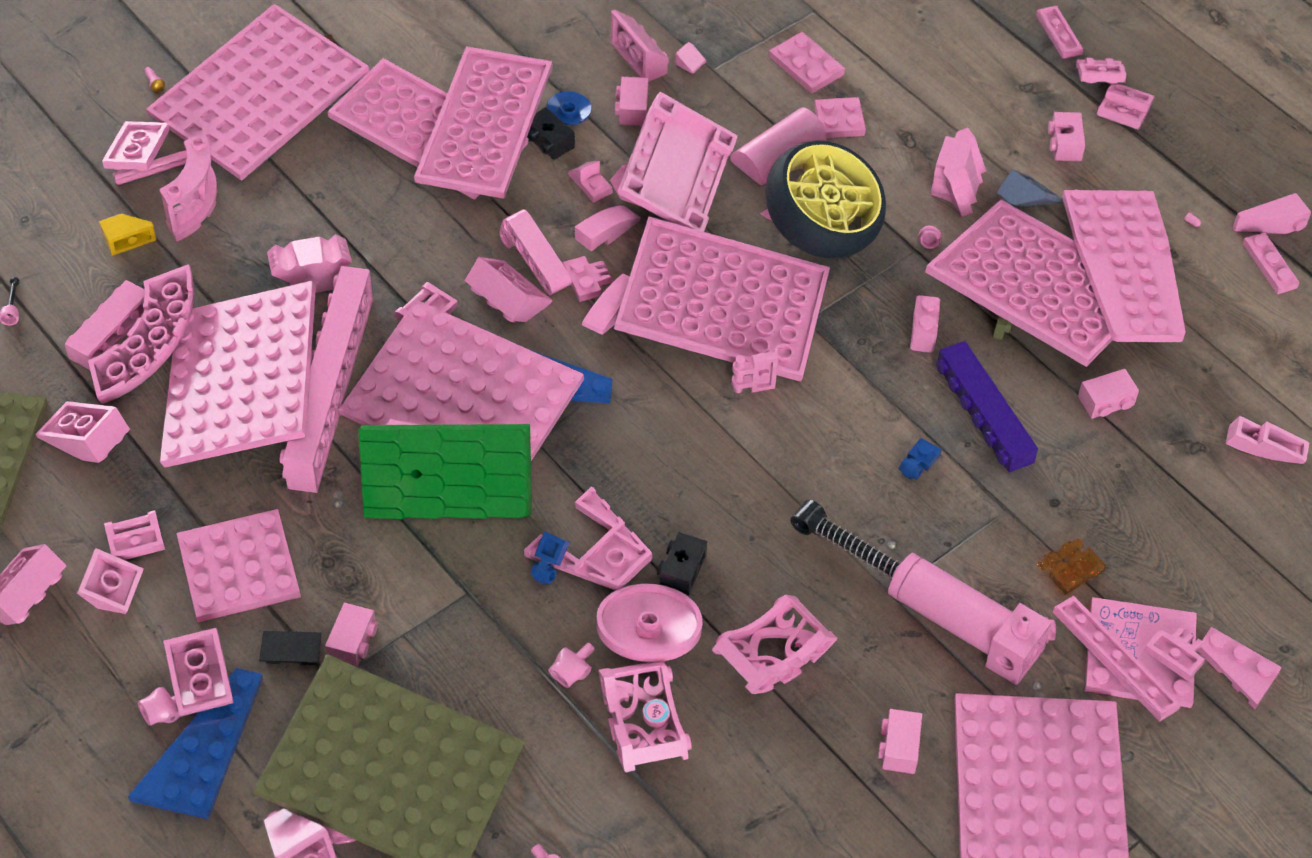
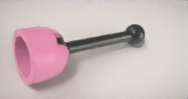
[0,277,19,326]

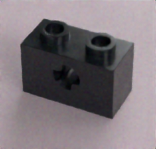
[527,107,575,160]
[657,532,708,596]

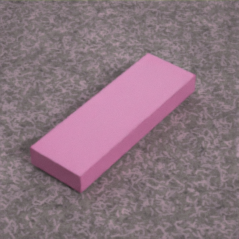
[1036,6,1083,59]

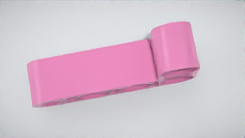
[499,209,572,295]

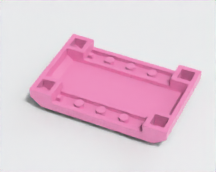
[618,92,738,232]

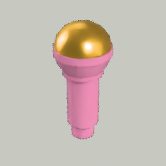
[144,67,165,92]

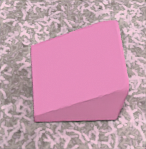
[675,42,706,74]

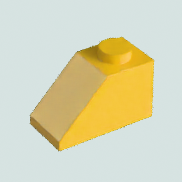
[99,214,157,256]

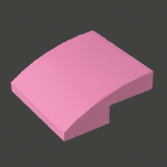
[1096,83,1155,130]

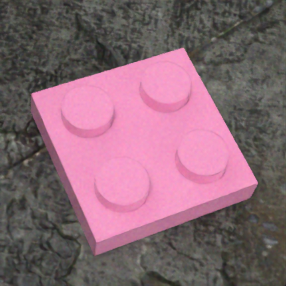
[814,97,866,138]

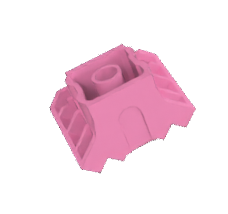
[931,128,986,217]
[267,234,352,293]

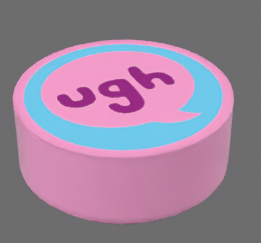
[643,699,670,728]

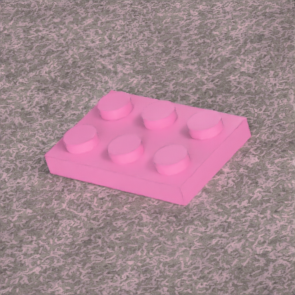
[769,32,845,94]
[102,121,170,171]

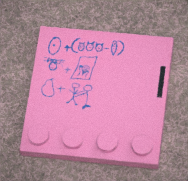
[1085,597,1197,708]

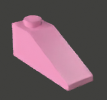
[1233,193,1311,234]

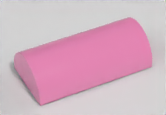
[730,108,827,186]

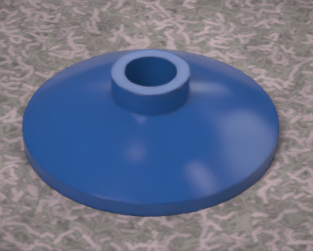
[547,91,591,125]

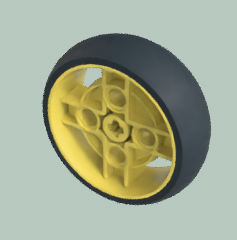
[765,141,886,258]

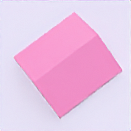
[77,548,144,614]

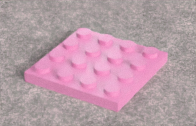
[177,509,301,623]

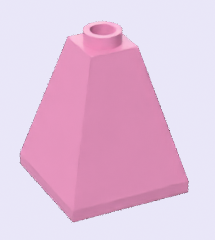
[264,809,336,858]

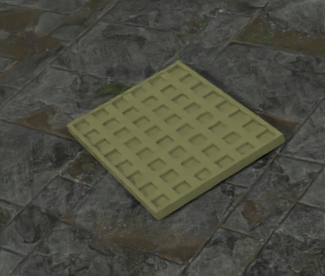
[253,654,525,858]

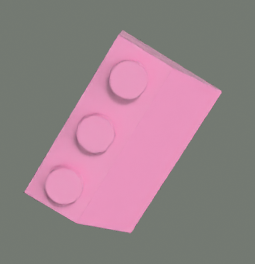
[611,10,669,82]
[464,257,553,323]
[0,544,67,625]

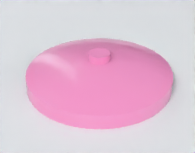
[596,584,702,662]

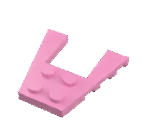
[524,486,652,591]

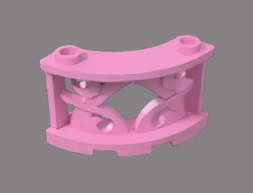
[160,134,218,242]
[712,595,838,694]
[599,661,691,772]

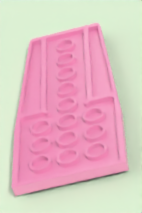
[1062,190,1186,342]

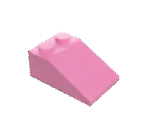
[35,401,130,463]
[163,628,234,716]

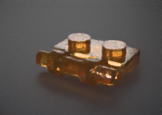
[1038,538,1107,595]

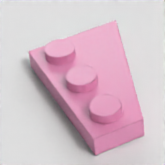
[1197,627,1282,709]

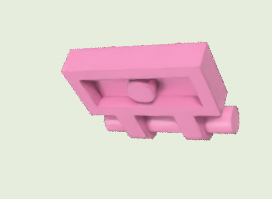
[1076,58,1126,84]
[731,351,778,393]

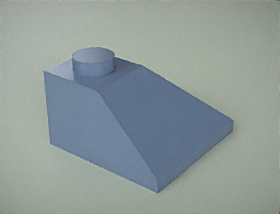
[997,170,1063,207]

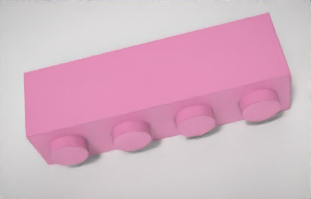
[65,280,145,370]

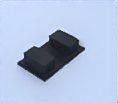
[259,631,322,665]

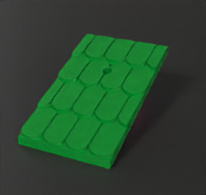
[358,419,532,519]

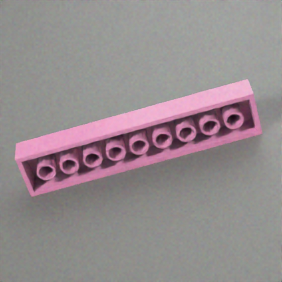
[280,266,373,493]

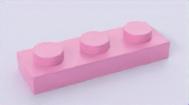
[1243,232,1300,294]

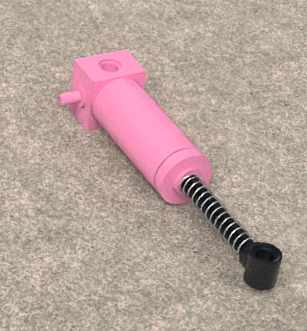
[790,499,1052,686]

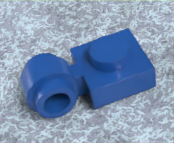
[899,438,942,480]
[531,531,570,584]

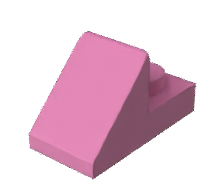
[568,161,612,203]

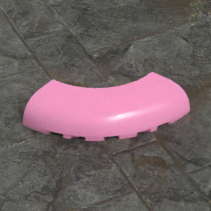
[88,264,194,404]

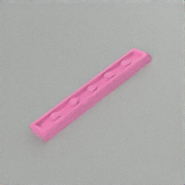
[1053,596,1181,722]

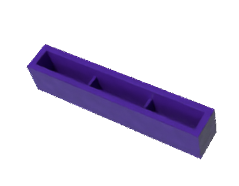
[936,341,1038,473]

